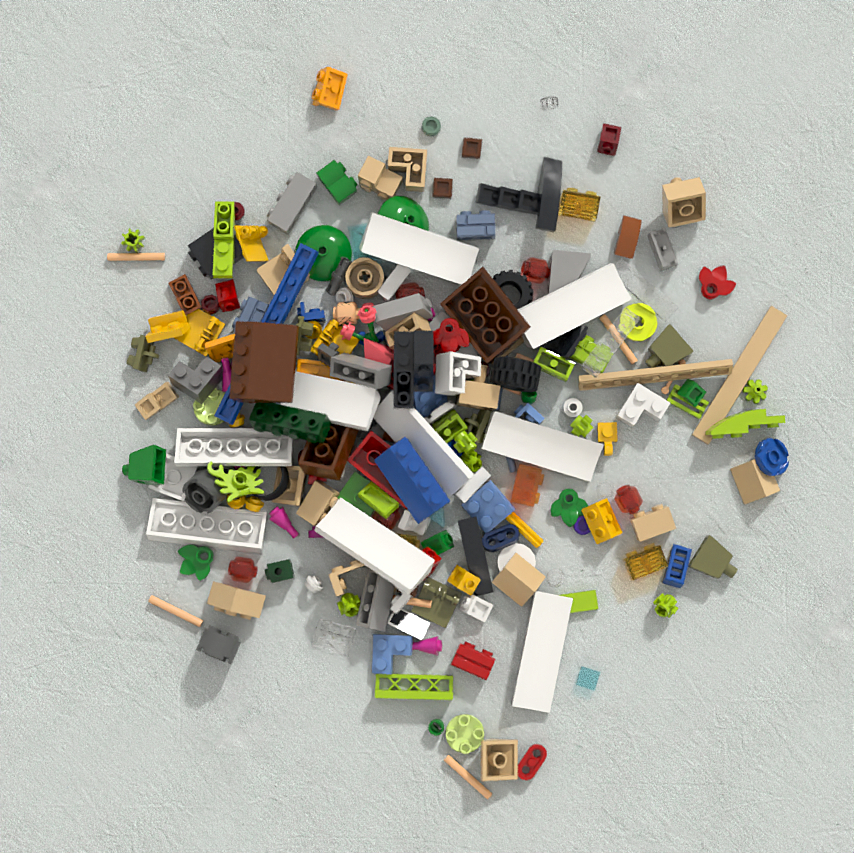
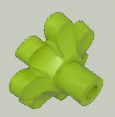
[742,379,768,404]

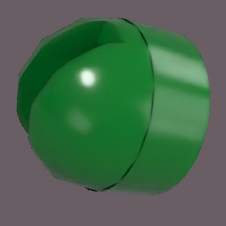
[521,391,537,405]
[428,719,445,736]

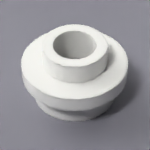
[336,287,353,303]
[563,398,582,417]
[305,576,323,593]

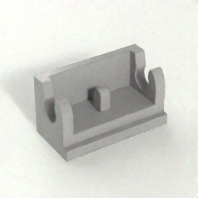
[647,227,678,271]

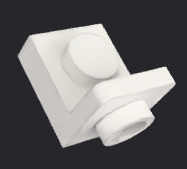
[398,510,431,535]
[390,586,413,614]
[459,593,493,622]

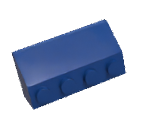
[374,436,450,524]

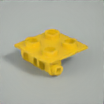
[234,225,269,262]
[174,309,225,356]
[310,319,360,356]

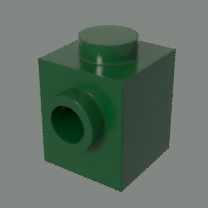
[265,559,295,583]

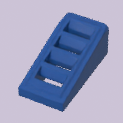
[662,544,692,588]

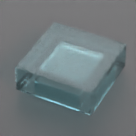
[576,666,600,691]

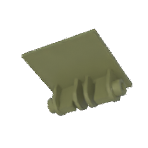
[411,577,462,628]

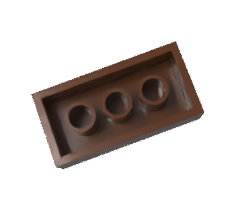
[298,423,359,481]

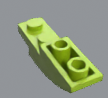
[213,201,235,278]
[705,409,785,439]

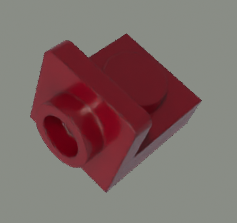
[597,123,622,156]

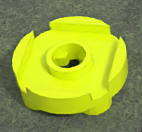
[619,303,657,342]

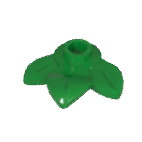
[551,489,588,527]
[178,544,214,581]

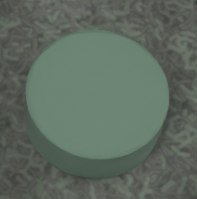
[422,116,441,136]

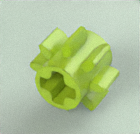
[121,228,145,253]
[570,415,594,438]
[453,431,477,455]
[460,450,482,472]
[337,593,361,617]
[653,593,678,618]

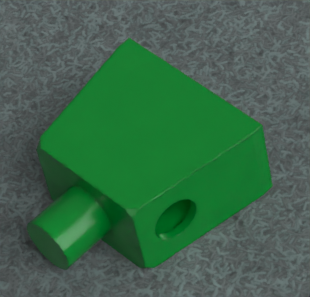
[122,445,166,485]

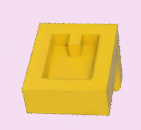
[447,565,480,595]

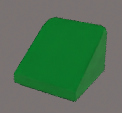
[677,379,707,407]

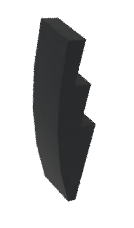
[535,157,562,232]
[475,183,539,215]
[457,517,493,596]

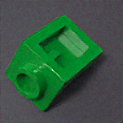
[420,530,454,555]

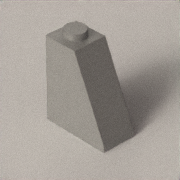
[548,250,591,294]
[373,293,433,331]

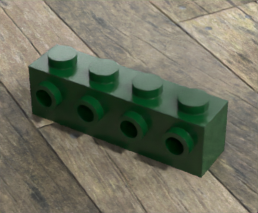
[249,403,332,444]

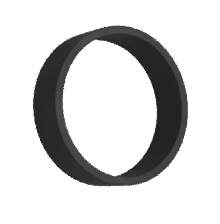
[252,466,289,501]

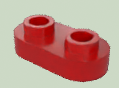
[518,744,547,780]

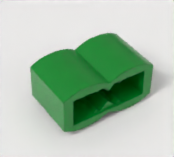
[316,160,358,205]

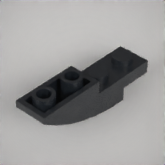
[394,331,414,409]

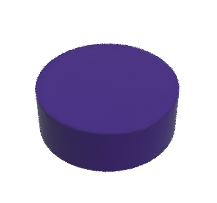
[573,516,591,535]

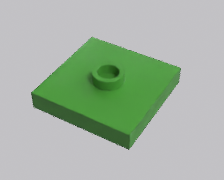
[338,472,374,517]

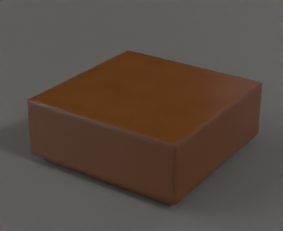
[462,137,482,159]
[433,178,453,199]

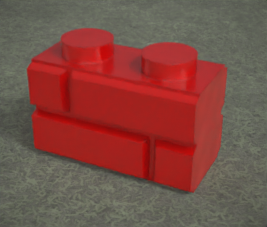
[451,641,496,681]

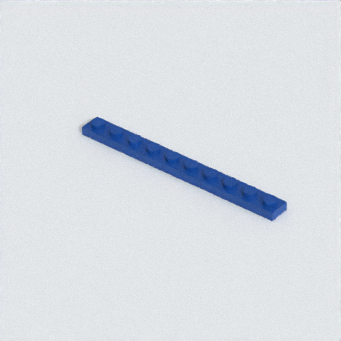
[214,243,319,425]

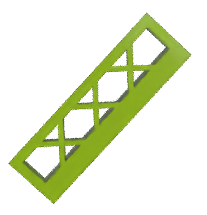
[375,674,453,700]

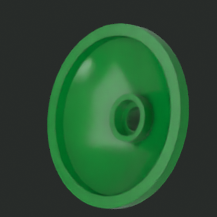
[378,196,429,231]
[295,225,352,282]

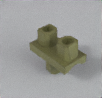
[296,316,314,356]
[127,335,160,373]
[464,409,491,444]

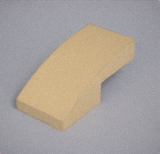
[135,382,179,420]

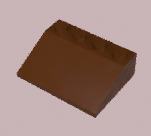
[440,267,531,364]
[229,321,299,403]

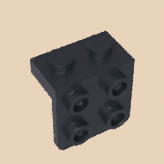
[540,324,588,359]

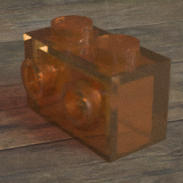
[510,464,545,508]

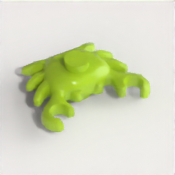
[207,461,264,503]

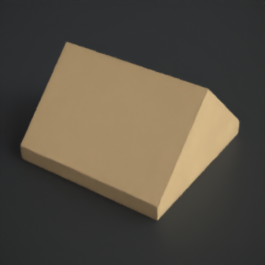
[730,459,780,505]
[272,466,306,507]
[492,553,546,607]
[481,739,518,781]

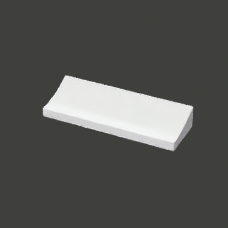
[359,212,479,285]
[517,263,632,349]
[280,371,381,431]
[373,389,474,498]
[481,411,604,482]
[175,428,294,466]
[315,497,435,594]
[146,498,267,554]
[511,591,573,713]

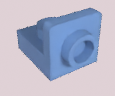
[514,403,545,425]

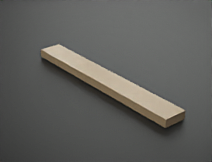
[692,306,788,445]
[578,359,733,391]

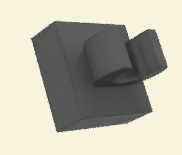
[318,342,340,367]

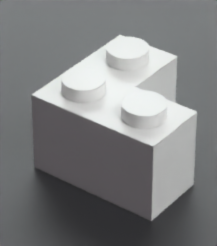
[435,352,481,396]
[615,383,670,427]

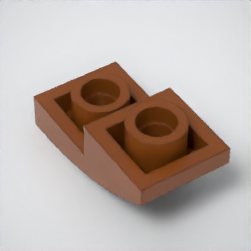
[614,215,642,259]
[168,274,202,316]

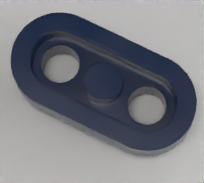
[482,524,520,552]

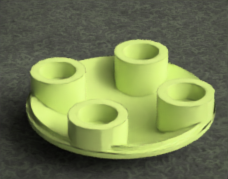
[193,388,225,425]
[446,714,484,754]

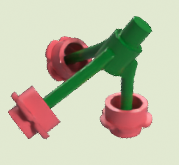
[340,302,379,342]

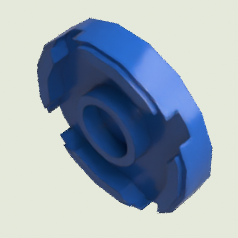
[755,438,789,476]

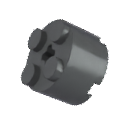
[182,467,227,513]
[196,625,241,665]

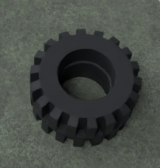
[493,270,534,309]
[490,357,542,392]

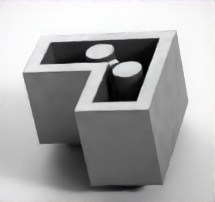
[168,356,223,404]

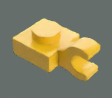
[597,422,618,456]

